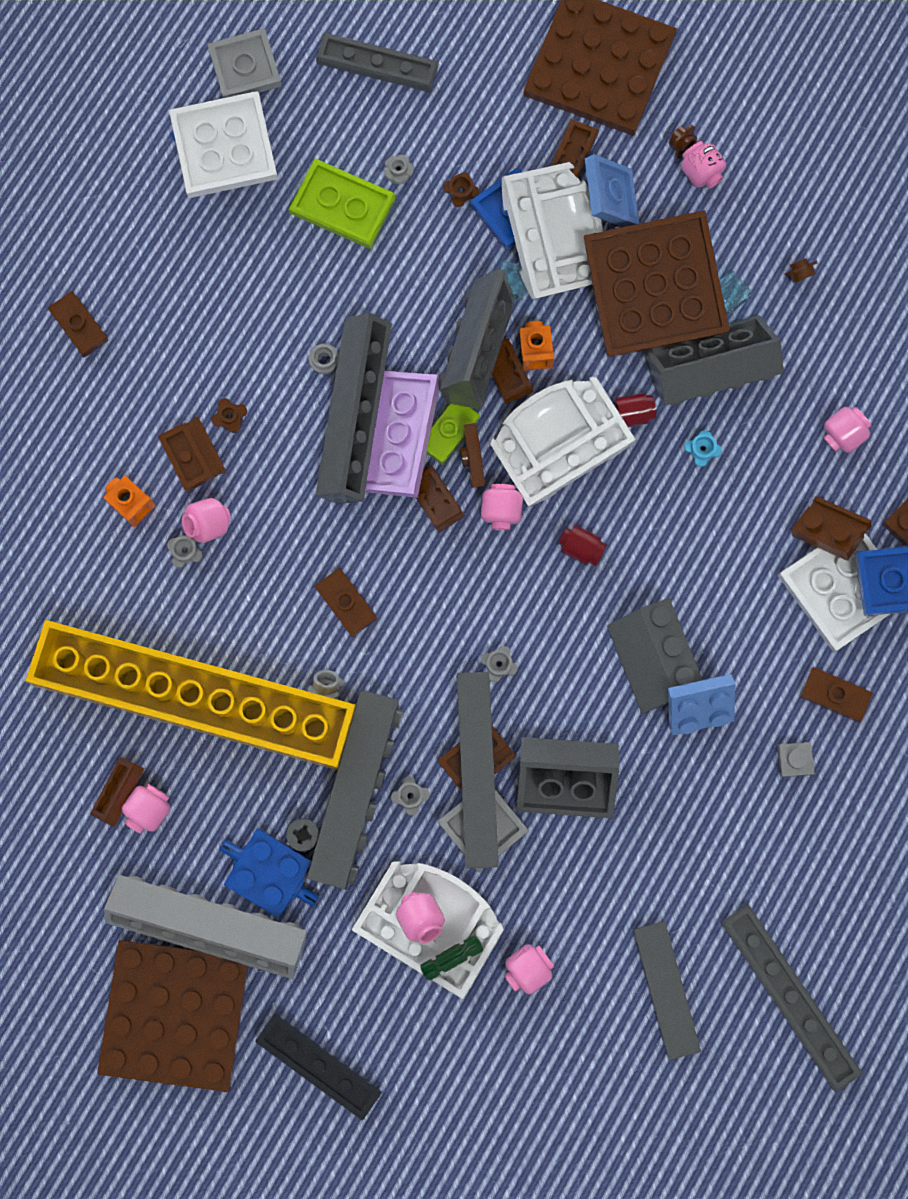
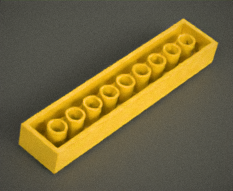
[25,620,356,770]

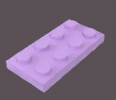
[365,371,440,498]

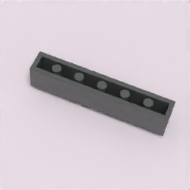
[316,313,392,504]
[307,690,403,890]

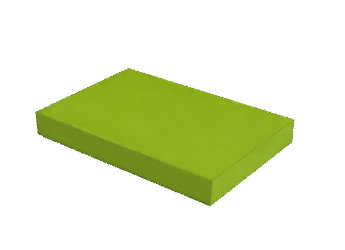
[288,158,397,249]

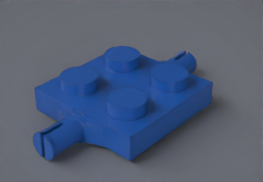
[219,828,320,919]

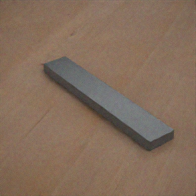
[457,672,499,869]
[720,904,863,1092]

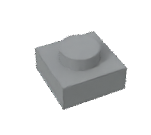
[777,742,815,778]

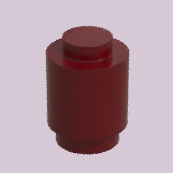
[613,393,656,427]
[558,525,607,567]

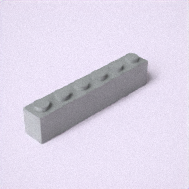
[104,875,307,979]

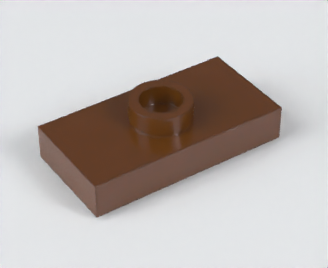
[550,119,599,179]
[47,291,109,358]
[492,338,534,404]
[460,423,485,488]
[415,466,465,533]
[314,568,377,638]
[800,667,873,723]
[90,757,145,827]

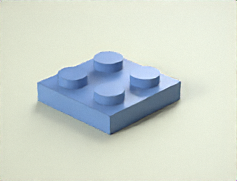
[585,154,639,227]
[668,674,735,735]

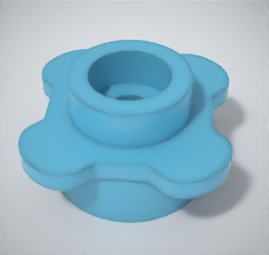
[684,430,722,467]

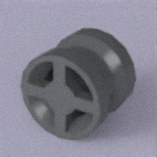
[286,818,320,852]

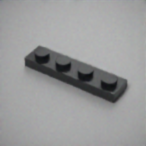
[255,1013,383,1121]

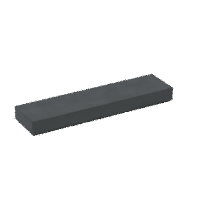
[316,32,439,93]
[633,921,701,1060]

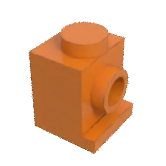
[519,321,554,371]
[103,475,156,528]

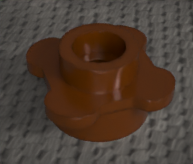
[669,125,697,159]
[444,173,479,207]
[784,258,817,283]
[211,398,247,433]

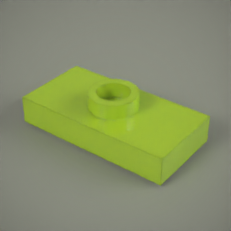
[427,404,480,466]

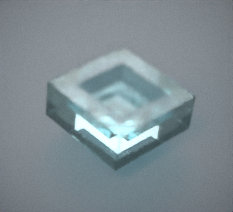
[500,260,526,301]
[720,270,753,315]

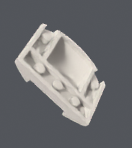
[502,162,603,300]
[490,377,636,507]
[352,862,504,1000]

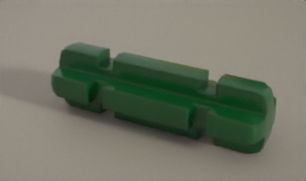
[420,935,484,980]

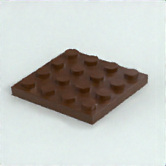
[523,0,677,136]
[583,210,730,358]
[97,940,249,1092]

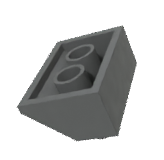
[607,598,703,714]
[516,737,619,819]

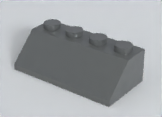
[438,269,515,409]
[644,315,784,406]

